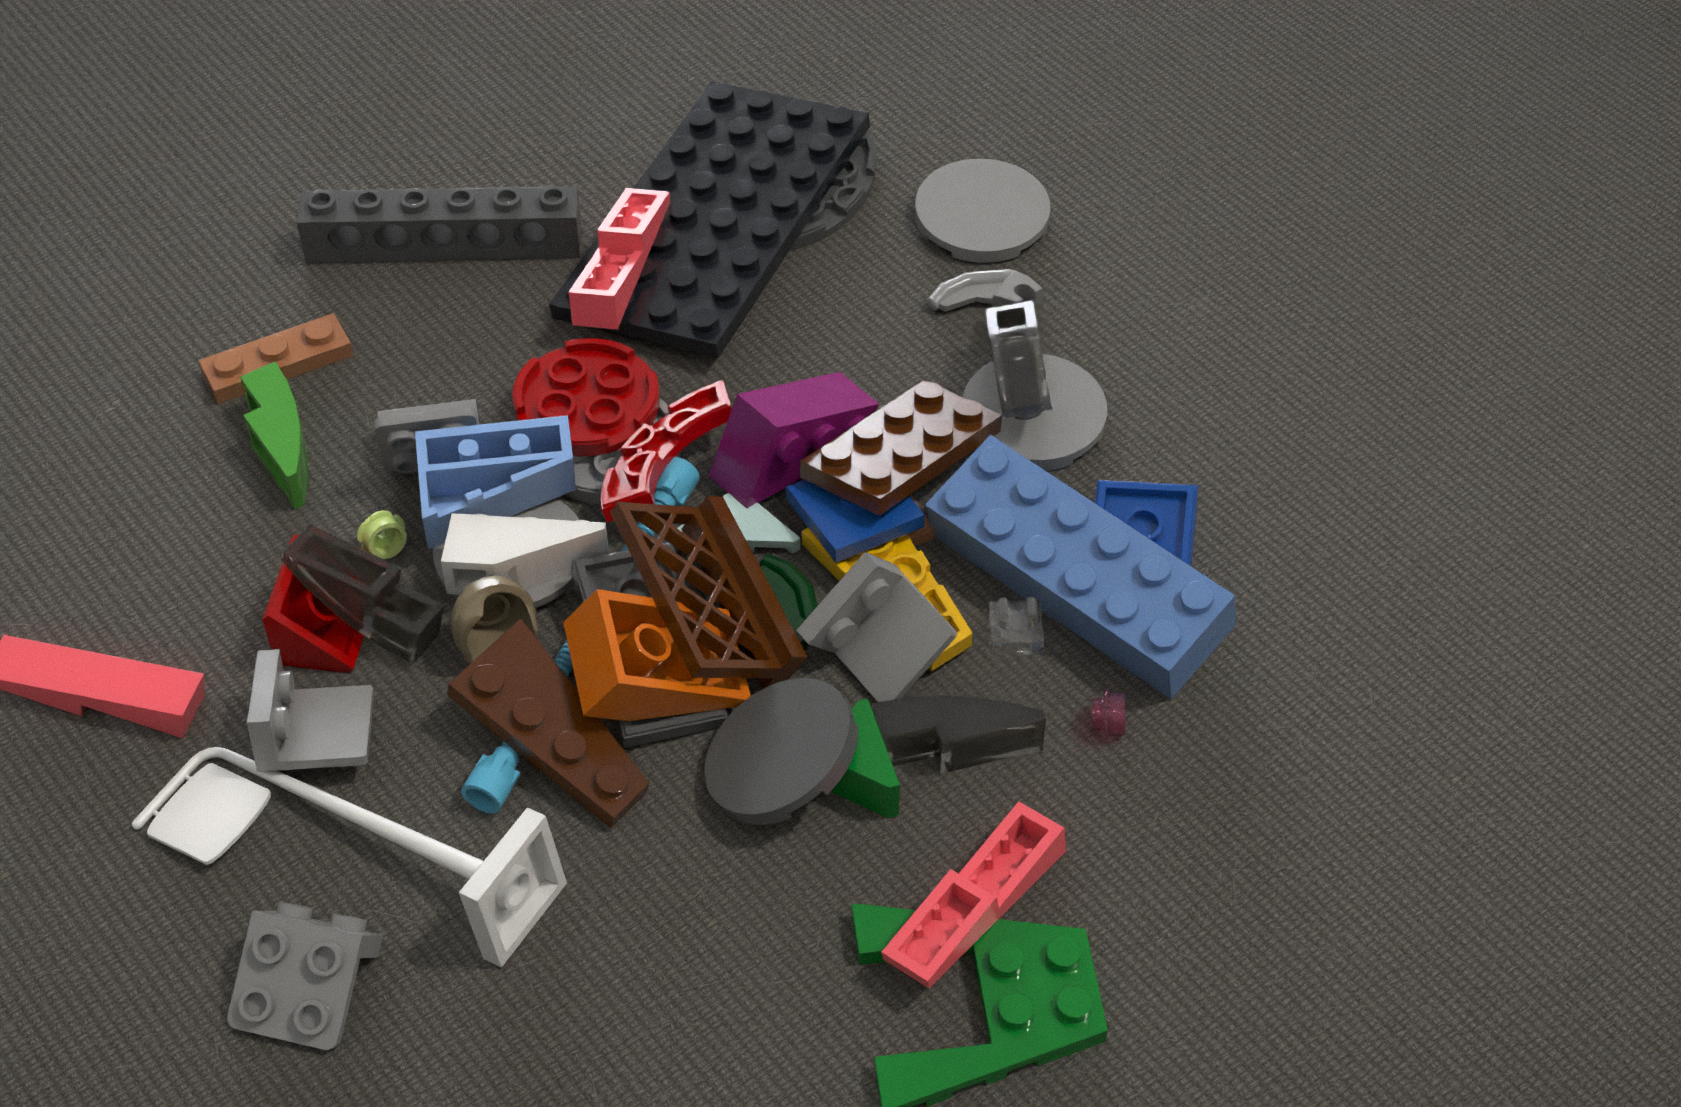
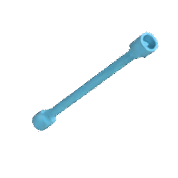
[461,457,700,813]

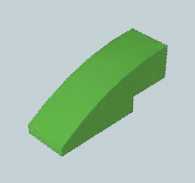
[240,361,308,510]

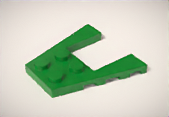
[851,904,1108,1107]

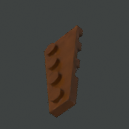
[447,618,649,828]

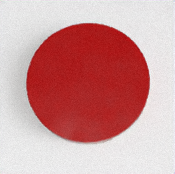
[512,338,660,457]

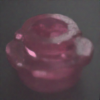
[1092,688,1125,741]

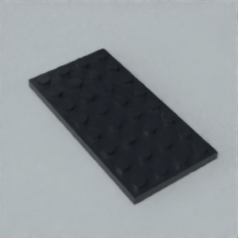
[549,81,870,358]

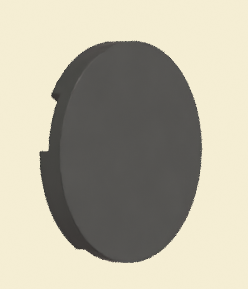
[704,678,858,825]

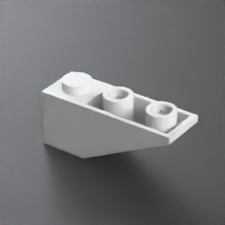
[441,513,609,595]

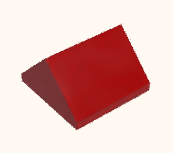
[262,534,379,673]

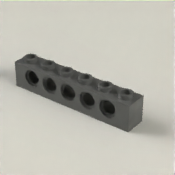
[297,186,582,263]

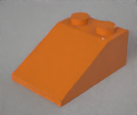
[563,589,751,721]

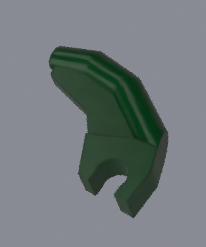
[759,554,818,651]

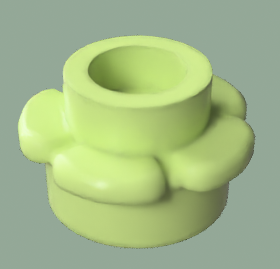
[357,510,407,559]

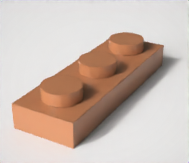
[198,313,353,404]

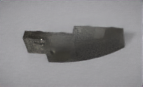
[986,300,1052,420]

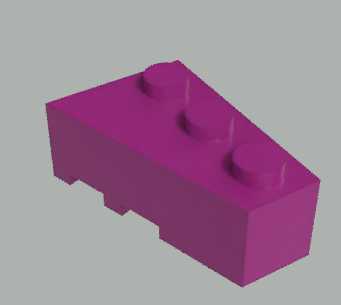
[708,372,879,509]

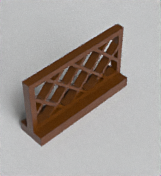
[610,496,808,689]

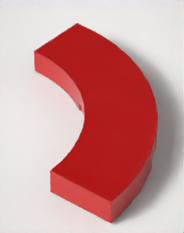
[600,380,732,523]

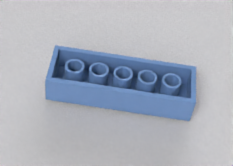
[925,435,1236,700]

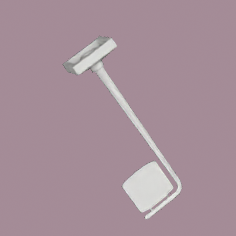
[132,747,567,968]

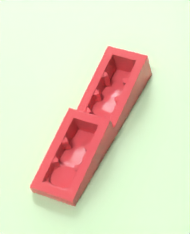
[569,188,670,330]
[0,635,204,739]
[881,801,1066,988]

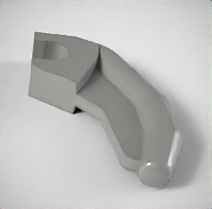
[927,269,1043,316]

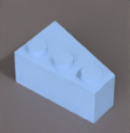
[415,415,576,550]

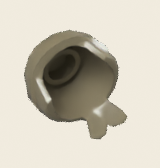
[450,575,539,665]

